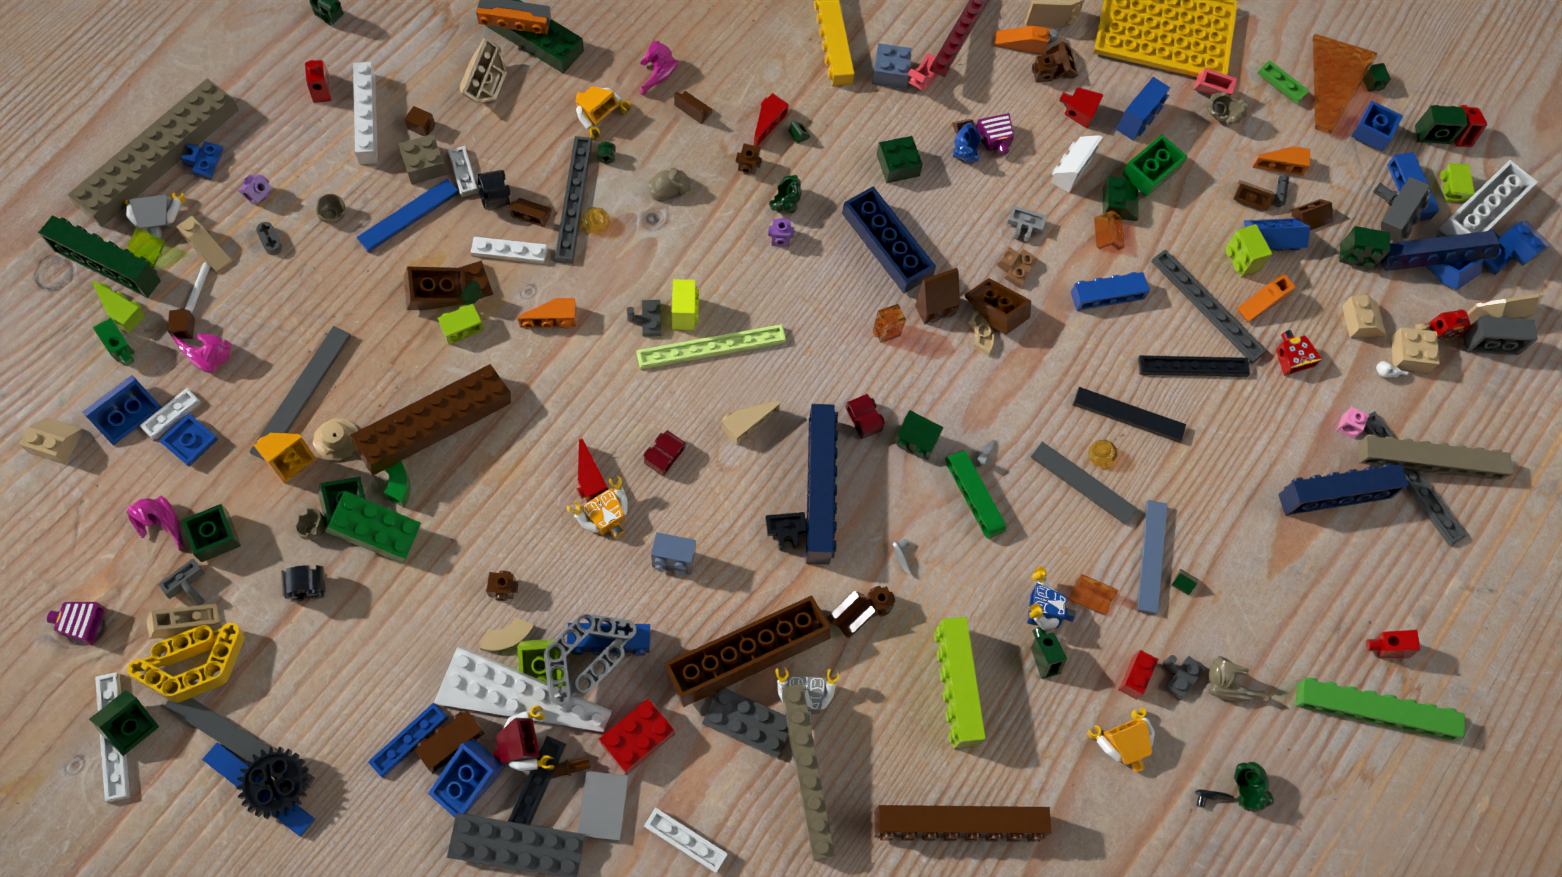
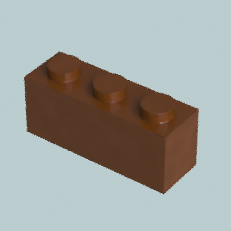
[415,710,485,774]

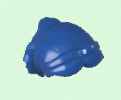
[953,122,982,164]

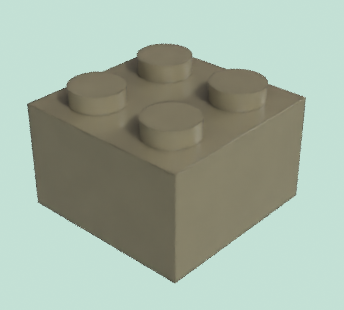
[398,134,447,184]

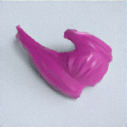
[639,40,678,95]
[172,333,232,374]
[126,496,185,551]

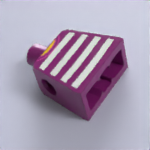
[976,113,1014,156]
[47,602,105,646]

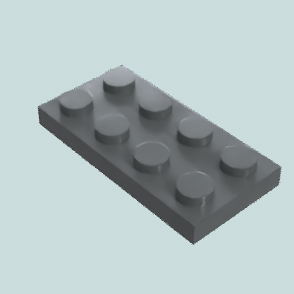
[702,688,789,759]

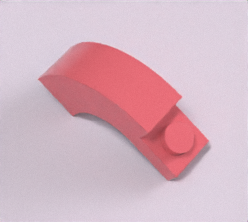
[907,53,938,90]

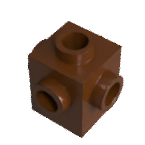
[1032,55,1058,82]
[736,143,762,174]
[486,570,519,601]
[866,586,895,617]

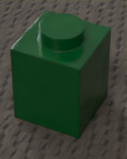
[1361,63,1391,92]

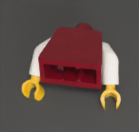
[494,705,555,771]

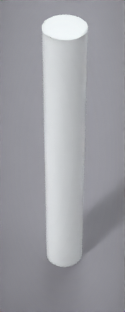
[185,263,210,313]

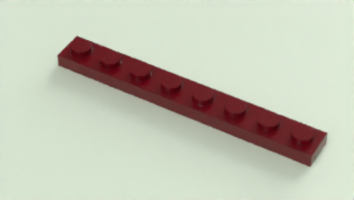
[929,0,989,77]

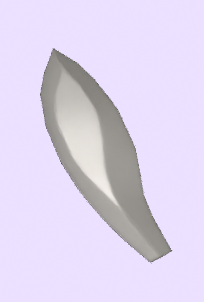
[977,439,996,467]
[893,539,911,575]

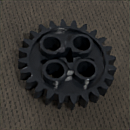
[236,747,311,819]

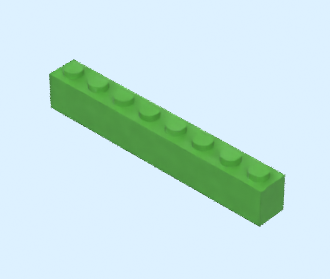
[1295,677,1465,741]

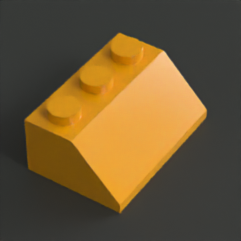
[253,433,316,484]

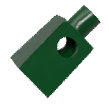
[1031,627,1067,679]

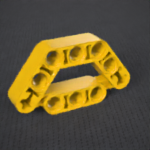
[127,622,245,703]

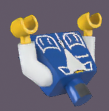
[1027,567,1076,630]

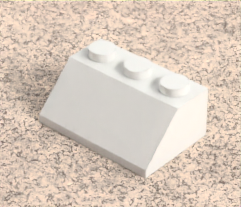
[1051,135,1103,193]

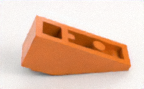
[994,26,1050,55]
[1252,146,1310,176]

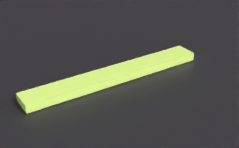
[636,324,786,370]

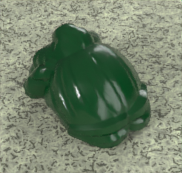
[769,175,802,213]
[1234,762,1274,812]

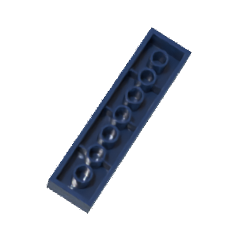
[806,404,838,565]

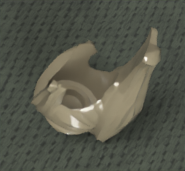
[1209,656,1271,702]

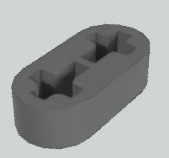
[256,222,282,255]

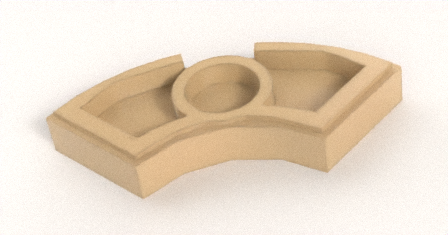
[967,310,995,356]
[479,617,534,652]

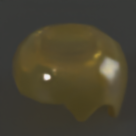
[581,207,610,234]
[1088,440,1118,470]

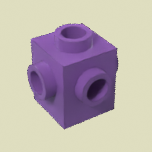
[238,174,273,204]
[768,218,794,247]

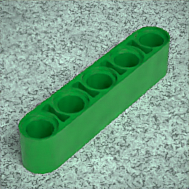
[945,450,1007,539]

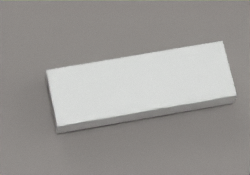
[448,146,479,198]
[139,388,201,440]

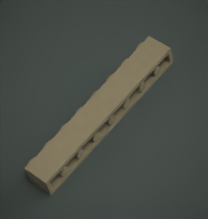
[1358,435,1513,480]
[781,684,835,860]

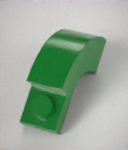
[383,461,411,508]

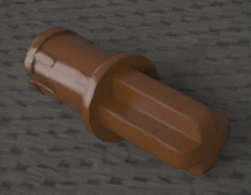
[551,757,590,779]

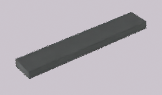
[1031,441,1137,525]

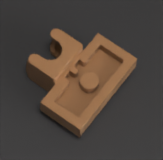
[997,247,1038,288]

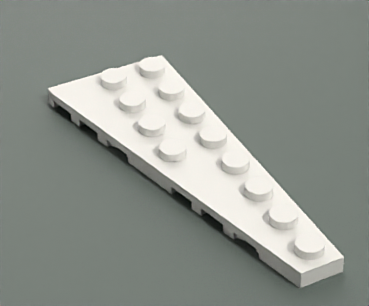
[434,645,612,732]

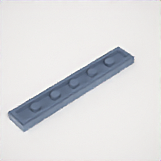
[1137,500,1167,615]

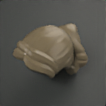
[1206,92,1249,125]
[648,168,691,201]

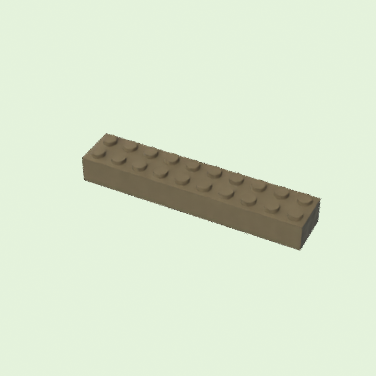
[68,78,239,227]

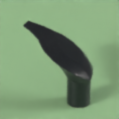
[1195,789,1234,808]

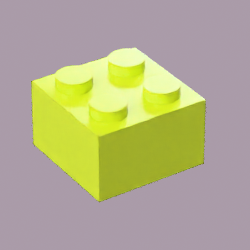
[672,279,699,330]

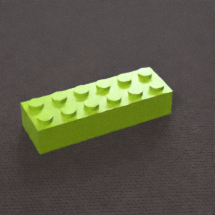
[934,616,986,749]

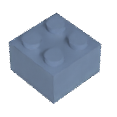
[872,43,912,88]
[651,532,696,576]

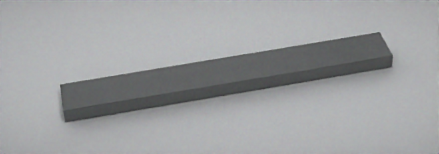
[555,136,593,264]
[1151,249,1267,364]
[249,326,351,461]
[1364,411,1467,546]
[164,688,315,792]

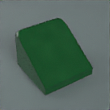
[461,280,483,305]

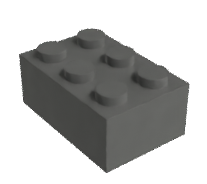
[1381,177,1431,242]
[1463,315,1538,355]

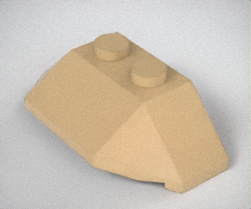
[460,37,507,103]
[1468,293,1543,319]

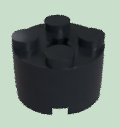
[477,170,511,210]
[281,565,326,602]

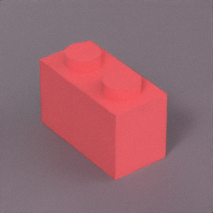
[1193,68,1237,96]

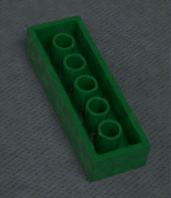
[486,0,584,73]
[38,215,161,298]

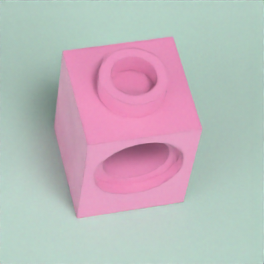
[1336,407,1369,439]

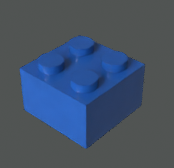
[1351,101,1403,151]

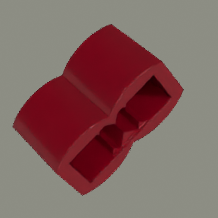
[845,394,885,439]
[643,430,686,476]

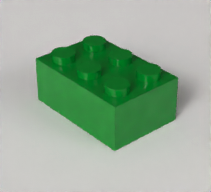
[1122,134,1188,197]

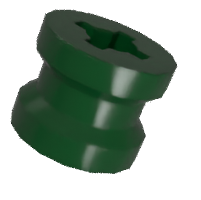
[597,142,616,163]

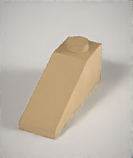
[176,216,233,273]
[721,401,780,445]
[146,604,220,639]

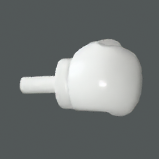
[1376,361,1408,378]

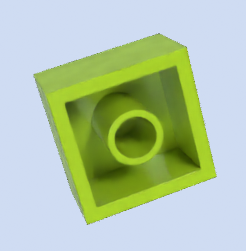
[1225,224,1272,277]

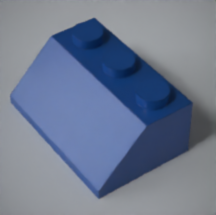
[1244,218,1310,251]
[83,375,162,446]

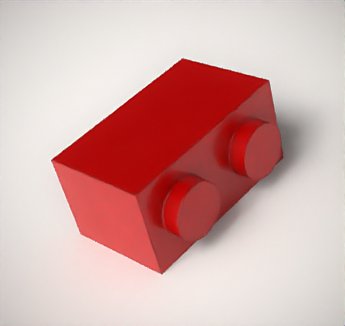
[1118,650,1159,700]

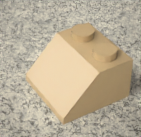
[1342,295,1386,338]
[19,417,84,464]

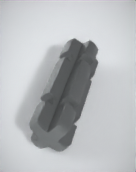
[1275,174,1289,207]

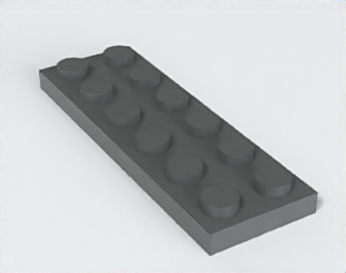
[447,813,585,877]

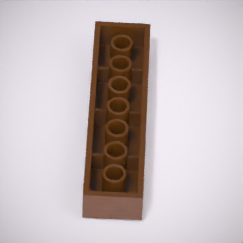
[350,364,511,476]
[664,595,831,707]
[874,805,1051,842]

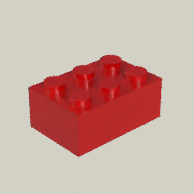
[598,698,675,775]

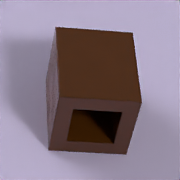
[404,106,435,136]
[167,308,195,339]

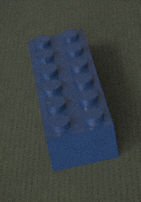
[842,186,936,294]
[1278,463,1409,516]

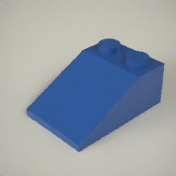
[1498,220,1552,266]
[1426,235,1483,290]
[428,739,505,818]

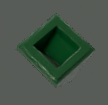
[788,121,810,144]
[1171,569,1198,595]

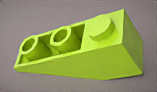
[92,280,145,333]

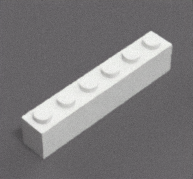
[353,62,378,164]

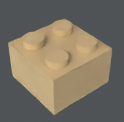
[1391,327,1440,373]

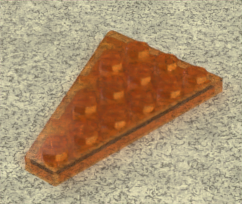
[1313,34,1377,134]

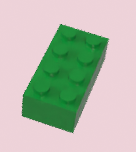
[325,491,421,563]

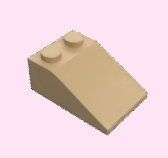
[1024,0,1084,27]

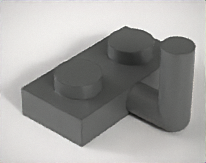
[627,300,661,337]
[158,559,205,605]
[1163,655,1205,700]

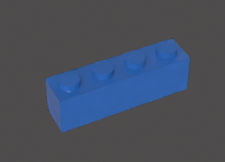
[1387,152,1439,222]
[1071,272,1150,311]
[567,623,651,656]

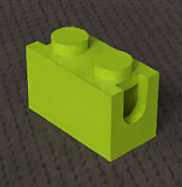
[1440,163,1475,203]
[438,304,484,344]

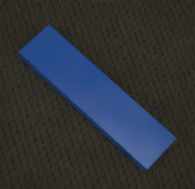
[368,702,448,778]

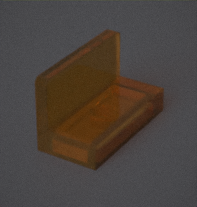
[1094,210,1125,250]
[1069,574,1118,616]

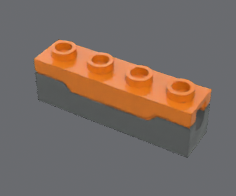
[476,0,551,34]

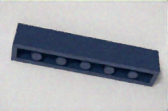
[1381,230,1500,271]

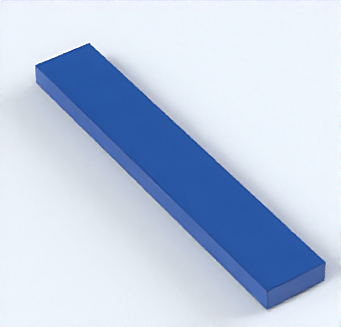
[357,178,459,253]
[202,742,316,837]

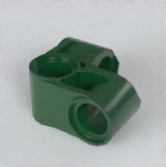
[309,0,344,26]

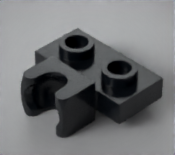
[765,512,807,550]

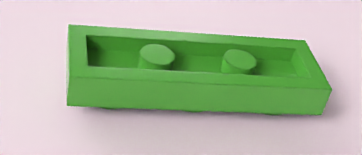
[1257,60,1309,104]

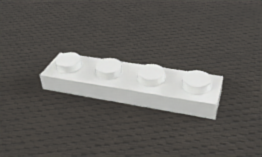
[471,237,547,264]
[644,807,728,873]

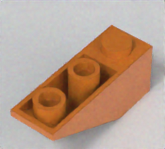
[1236,274,1296,322]
[518,298,576,329]

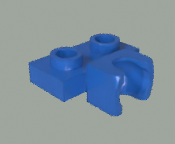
[181,141,223,180]

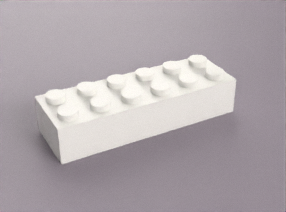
[1439,160,1537,236]

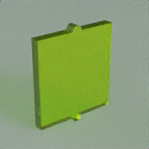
[127,228,166,269]

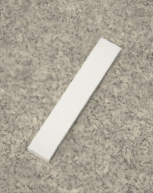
[95,672,130,803]

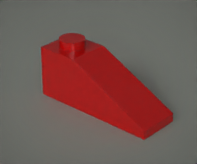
[754,93,789,146]
[576,438,608,502]

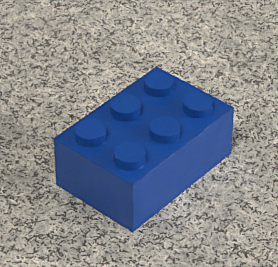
[1116,77,1170,141]

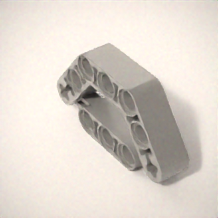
[544,614,636,706]

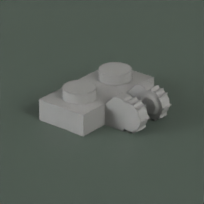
[1007,205,1047,242]

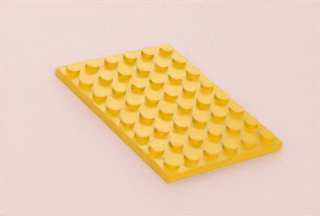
[1093,0,1238,77]

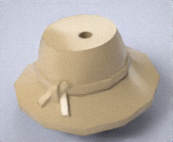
[313,418,358,461]

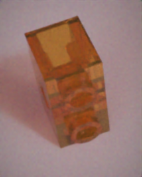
[873,304,906,343]

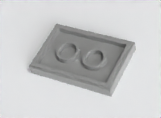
[578,771,629,841]

